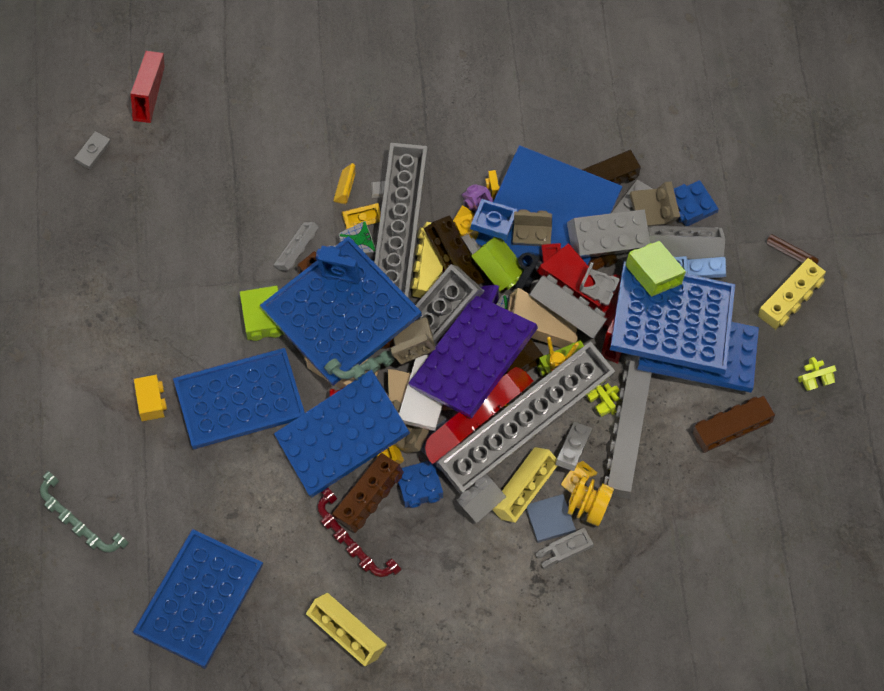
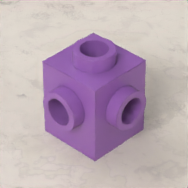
[462,184,493,212]

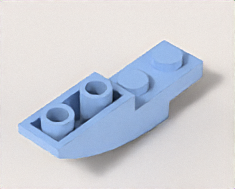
[674,256,727,278]

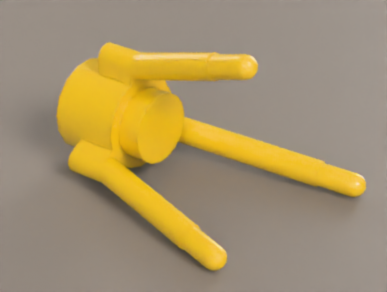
[547,337,579,371]

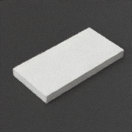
[399,355,443,431]

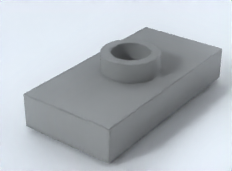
[74,131,111,169]

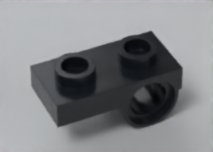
[515,252,543,290]

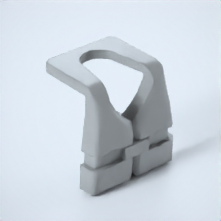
[579,262,619,306]

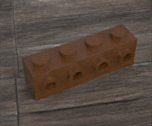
[693,396,775,453]
[332,453,404,533]

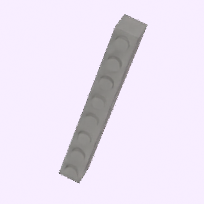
[604,354,652,499]

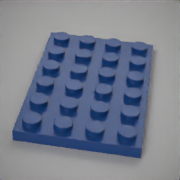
[637,322,759,393]
[173,348,305,449]
[274,370,410,498]
[133,529,263,669]

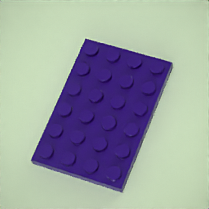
[408,296,538,419]

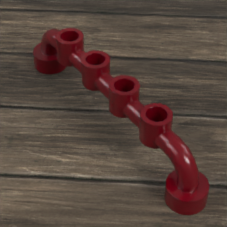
[318,487,401,577]

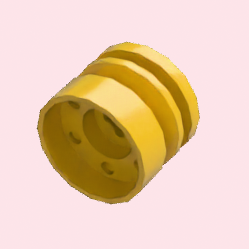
[567,475,614,527]

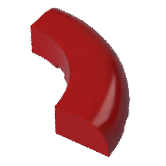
[425,367,534,464]

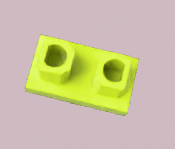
[797,357,836,391]
[586,383,620,417]

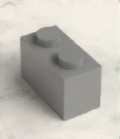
[457,474,506,523]

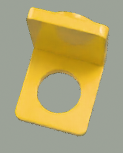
[561,461,597,494]

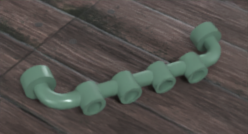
[324,350,394,381]
[40,471,129,553]

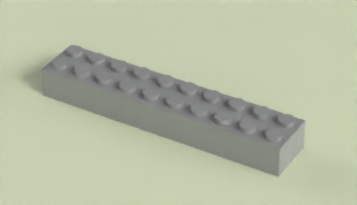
[374,143,427,299]
[437,341,615,495]

